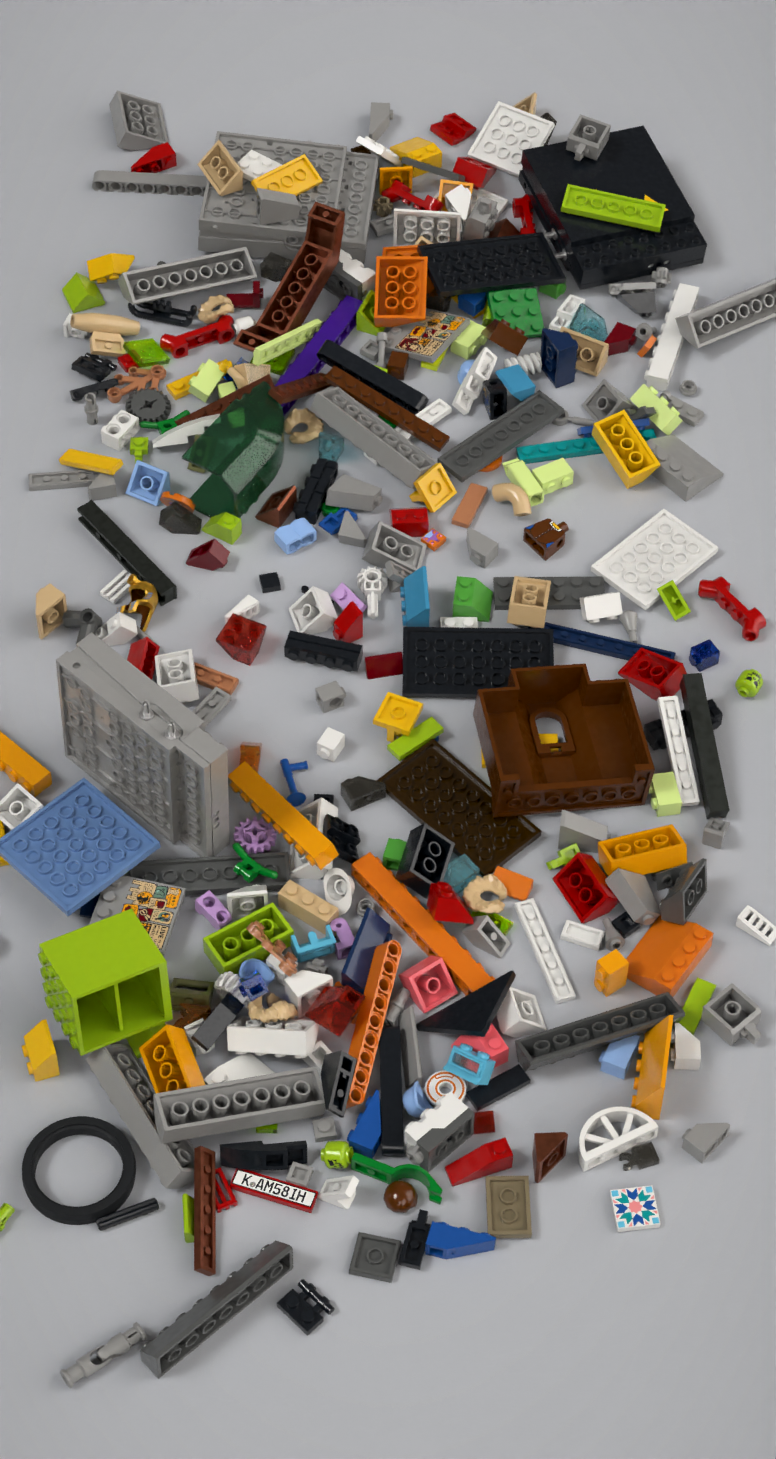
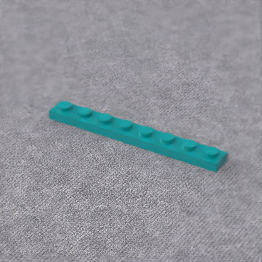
[516,429,656,464]

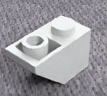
[96,612,138,646]
[670,1023,701,1070]

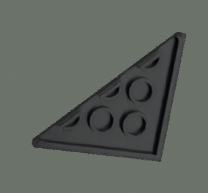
[416,971,516,1037]

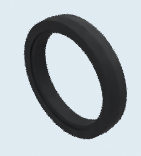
[22,1116,136,1225]

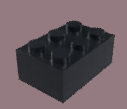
[395,823,455,899]

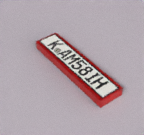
[230,1169,318,1213]

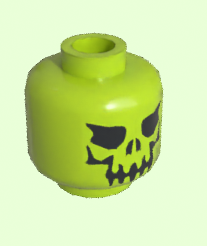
[735,669,763,697]
[321,1141,354,1169]

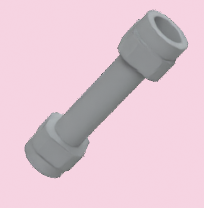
[376,332,388,369]

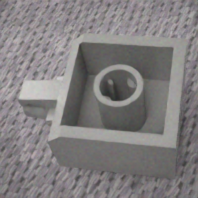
[566,114,611,161]
[462,197,498,241]
[701,983,761,1046]

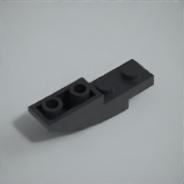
[220,1140,307,1170]

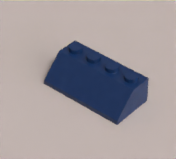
[341,907,393,1001]

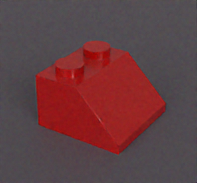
[389,507,429,537]
[427,882,474,924]

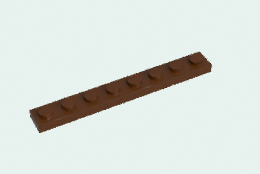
[324,365,450,452]

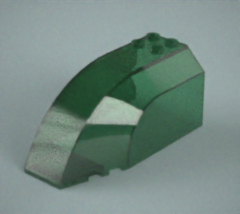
[182,381,285,518]

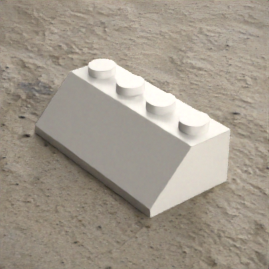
[289,797,338,880]
[227,1015,320,1058]

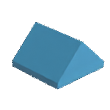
[495,364,536,401]

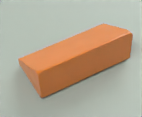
[493,866,533,901]

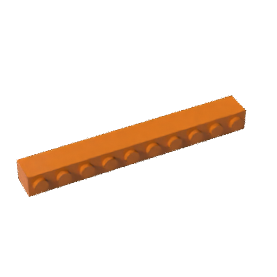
[351,852,495,996]

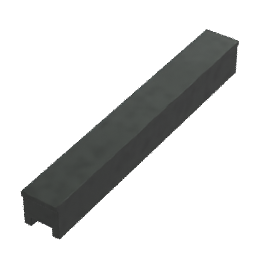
[77,499,177,606]
[680,673,730,819]

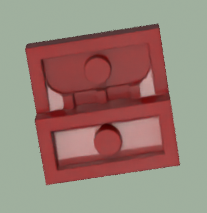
[430,113,477,146]

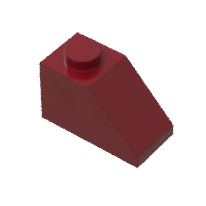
[604,322,637,356]
[186,538,230,571]

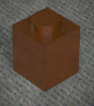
[387,351,409,380]

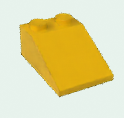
[390,137,442,178]

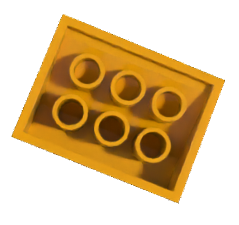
[631,1015,674,1120]

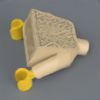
[219,361,272,404]

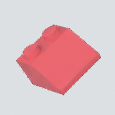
[398,955,458,1013]
[451,1023,509,1073]

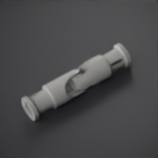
[60,1322,147,1388]

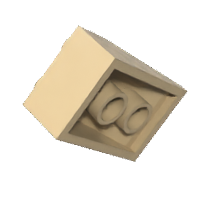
[507,576,551,628]

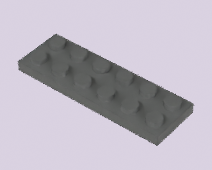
[493,576,605,610]

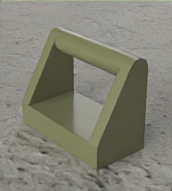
[170,978,214,1014]

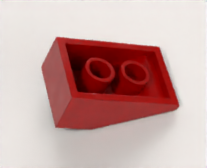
[452,157,497,190]
[618,648,687,701]

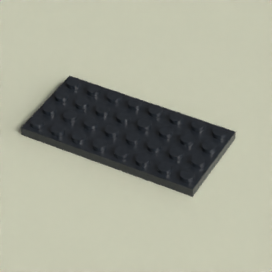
[417,232,566,297]
[402,627,554,698]

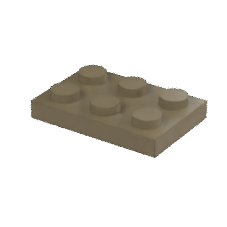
[485,1176,532,1238]

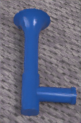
[280,759,308,807]

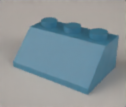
[400,566,430,627]

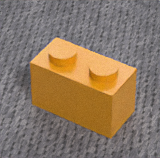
[594,949,629,997]

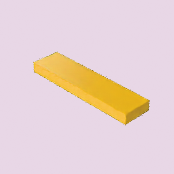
[59,449,123,475]

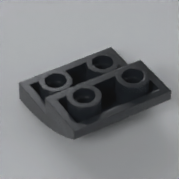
[323,814,361,864]

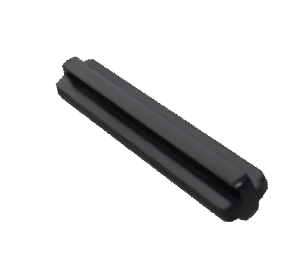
[96,1198,159,1231]

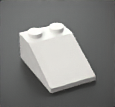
[155,649,199,703]
[204,1052,274,1085]

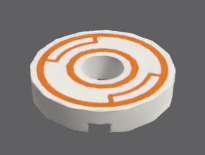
[424,1070,466,1107]

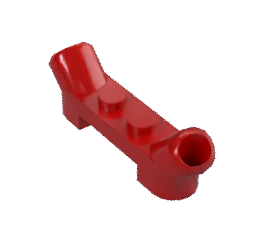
[381,180,444,211]
[512,194,536,235]
[160,314,235,358]
[698,577,766,641]

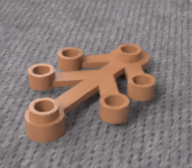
[107,365,166,403]
[246,920,298,977]

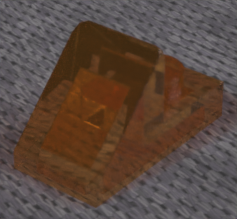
[239,742,262,773]
[173,1003,211,1029]

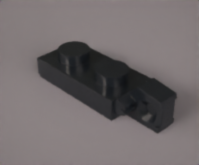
[69,378,119,401]
[399,1209,431,1270]

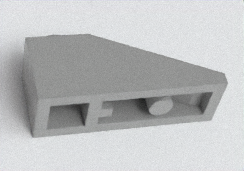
[369,102,393,142]

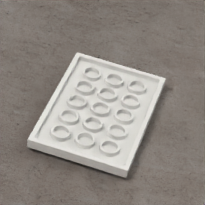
[591,509,718,610]

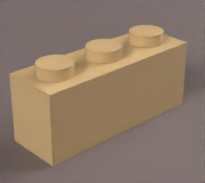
[278,879,339,935]

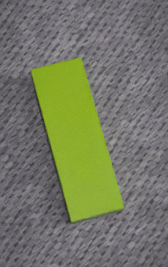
[387,716,444,761]
[679,978,716,1035]

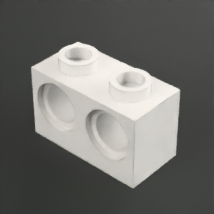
[101,409,140,451]

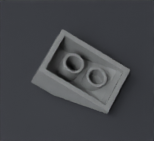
[362,521,427,572]

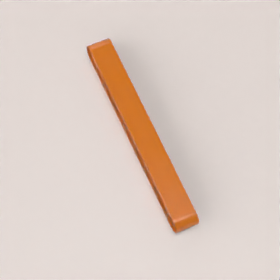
[346,940,402,1108]

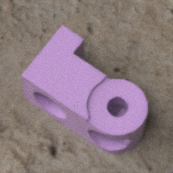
[195,890,232,930]
[330,918,355,960]

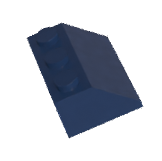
[540,328,578,388]

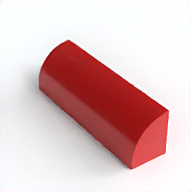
[127,637,160,680]

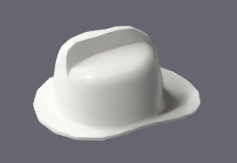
[323,868,355,916]

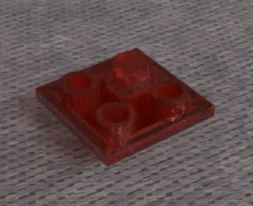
[216,613,267,666]
[304,986,366,1037]

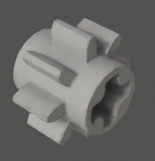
[651,267,672,288]
[305,958,328,974]

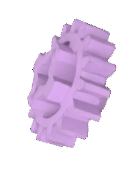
[234,816,276,854]

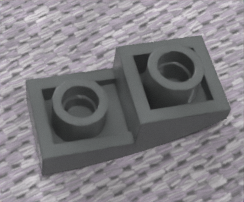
[625,406,656,420]

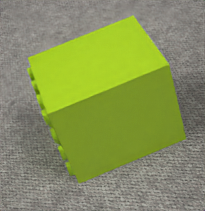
[38,908,173,1056]

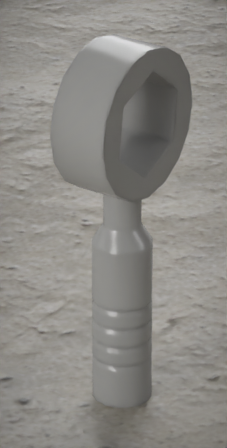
[552,410,594,426]

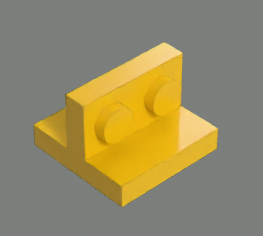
[409,463,457,513]
[373,692,423,742]

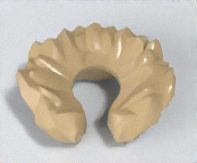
[198,295,234,324]
[282,408,324,444]
[462,874,507,915]
[247,992,298,1023]

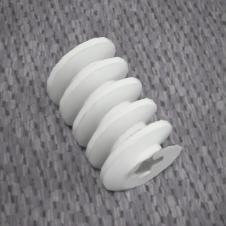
[504,352,542,376]

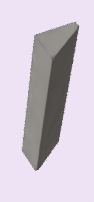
[398,1006,422,1089]

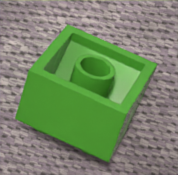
[452,576,493,622]

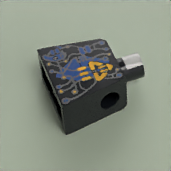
[483,378,507,420]

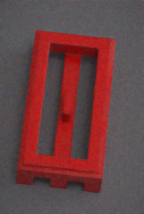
[215,1167,238,1213]

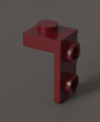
[226,281,263,308]

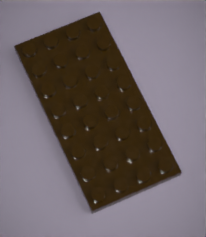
[376,739,542,877]

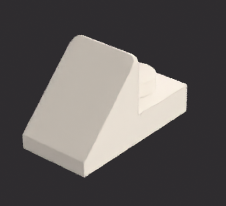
[318,1175,359,1210]

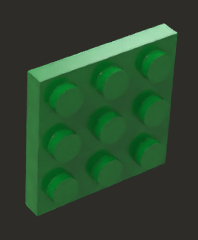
[486,288,544,338]

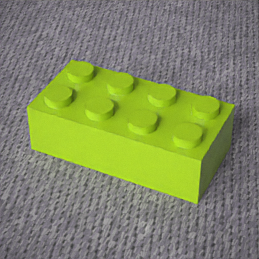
[203,902,294,975]

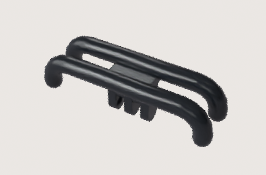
[128,299,197,327]

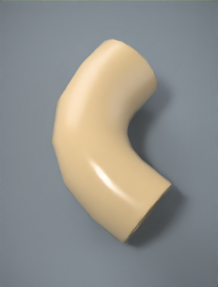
[492,483,532,517]

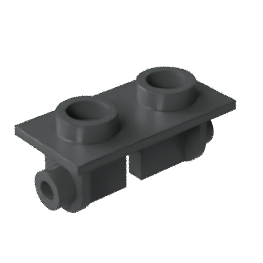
[651,862,693,891]

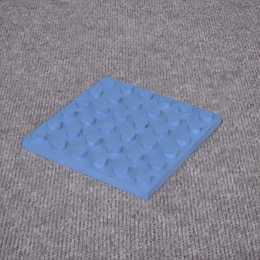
[0,778,161,916]

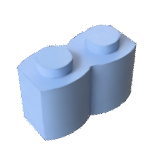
[274,518,317,554]

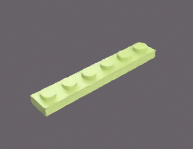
[252,319,322,366]

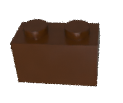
[481,318,528,356]

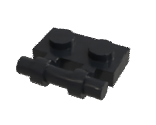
[72,352,117,382]
[277,1279,335,1336]

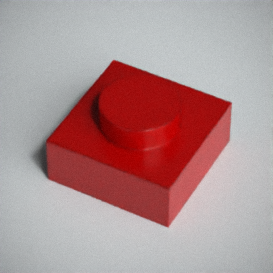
[118,351,141,373]

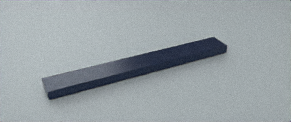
[528,622,676,661]

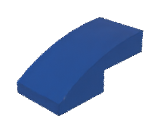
[318,508,358,535]

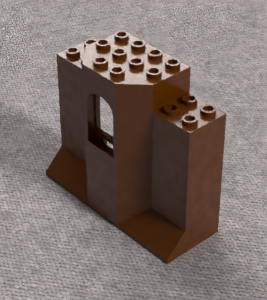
[473,664,655,818]

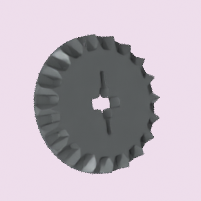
[125,387,171,423]

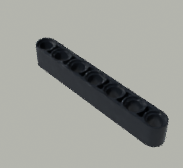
[316,340,429,415]
[379,1026,404,1156]

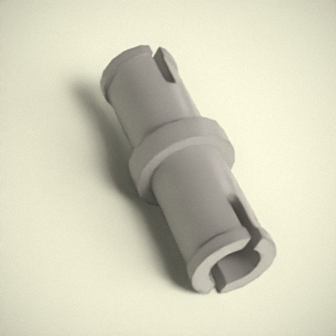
[84,393,99,425]
[384,987,411,1026]

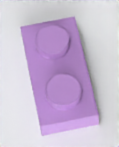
[330,582,367,613]

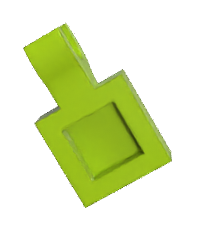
[130,437,149,464]
[546,843,580,870]

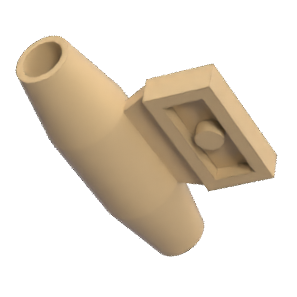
[70,313,140,357]

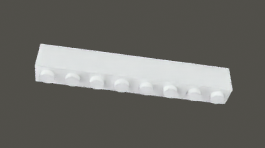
[644,283,699,391]

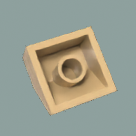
[36,583,67,640]

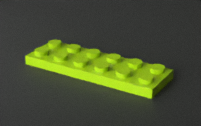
[561,184,666,232]

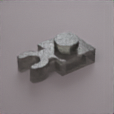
[619,1142,660,1171]

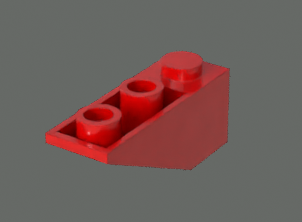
[131,142,177,173]

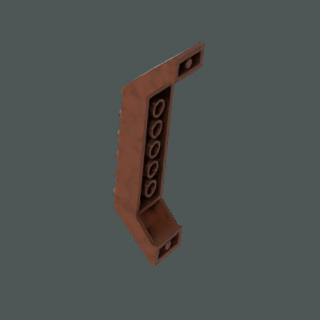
[233,202,345,352]

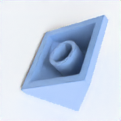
[125,460,171,506]

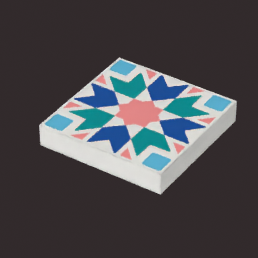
[610,1185,661,1232]

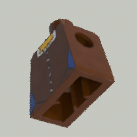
[523,518,569,561]

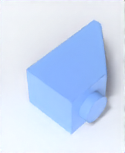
[599,1035,640,1080]

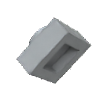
[360,339,379,361]
[312,1117,337,1142]
[286,1161,313,1188]

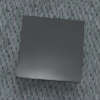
[349,1232,401,1283]

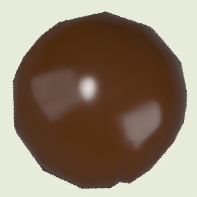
[383,1181,418,1213]

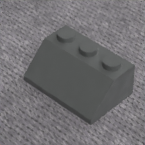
[659,858,707,925]

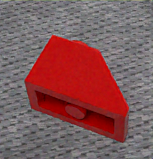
[333,601,363,643]

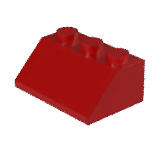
[552,852,619,924]

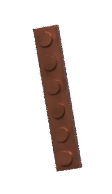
[268,372,332,404]
[175,374,275,426]
[194,1146,216,1276]

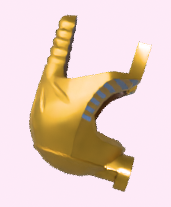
[116,574,158,632]

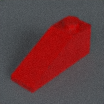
[445,1137,513,1187]

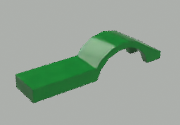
[351,1152,443,1205]

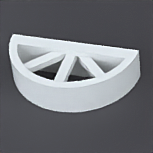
[578,1106,659,1172]

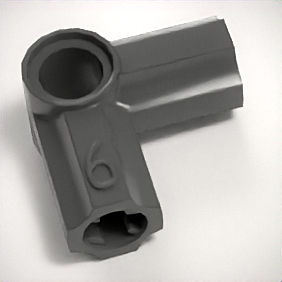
[62,608,102,644]

